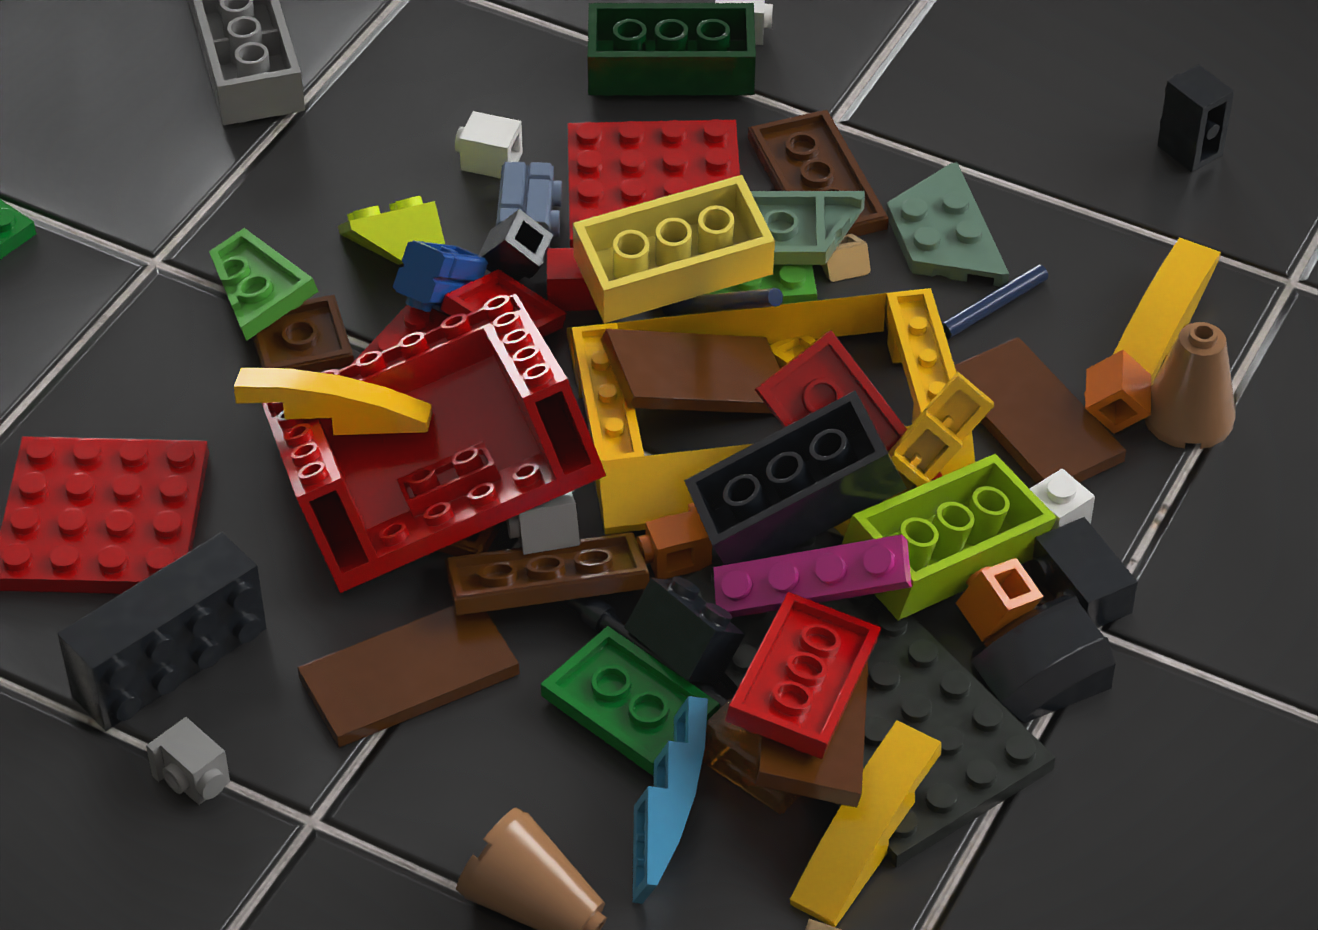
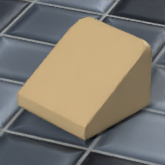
[821,234,871,282]

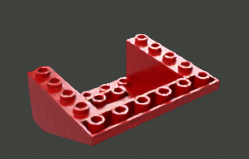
[262,293,607,593]

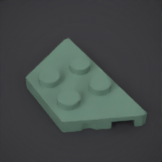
[886,162,1009,287]
[751,191,865,265]

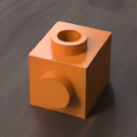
[1084,350,1151,434]
[956,558,1044,642]

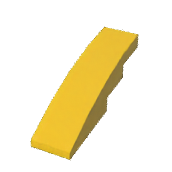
[1113,237,1221,385]
[234,367,432,435]
[834,371,994,536]
[790,720,941,927]

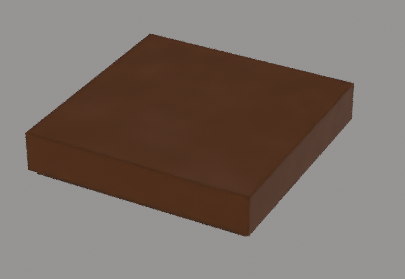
[253,294,354,373]

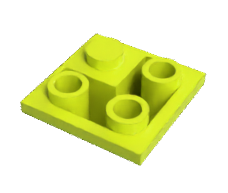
[338,196,445,265]

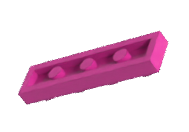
[713,534,912,618]

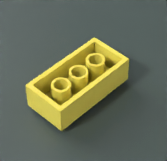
[573,175,775,324]

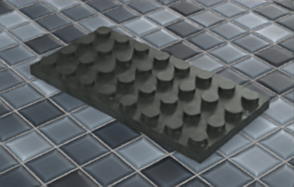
[685,531,1056,868]

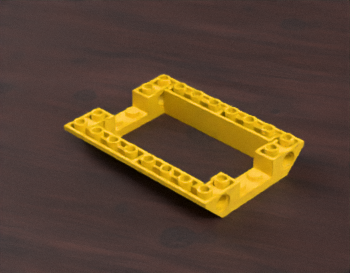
[567,288,975,534]

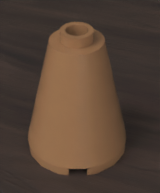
[1145,322,1236,449]
[456,807,607,930]

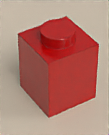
[547,248,598,311]

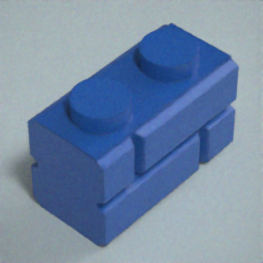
[393,240,488,312]

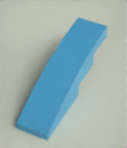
[633,696,708,904]

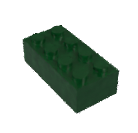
[587,3,756,96]

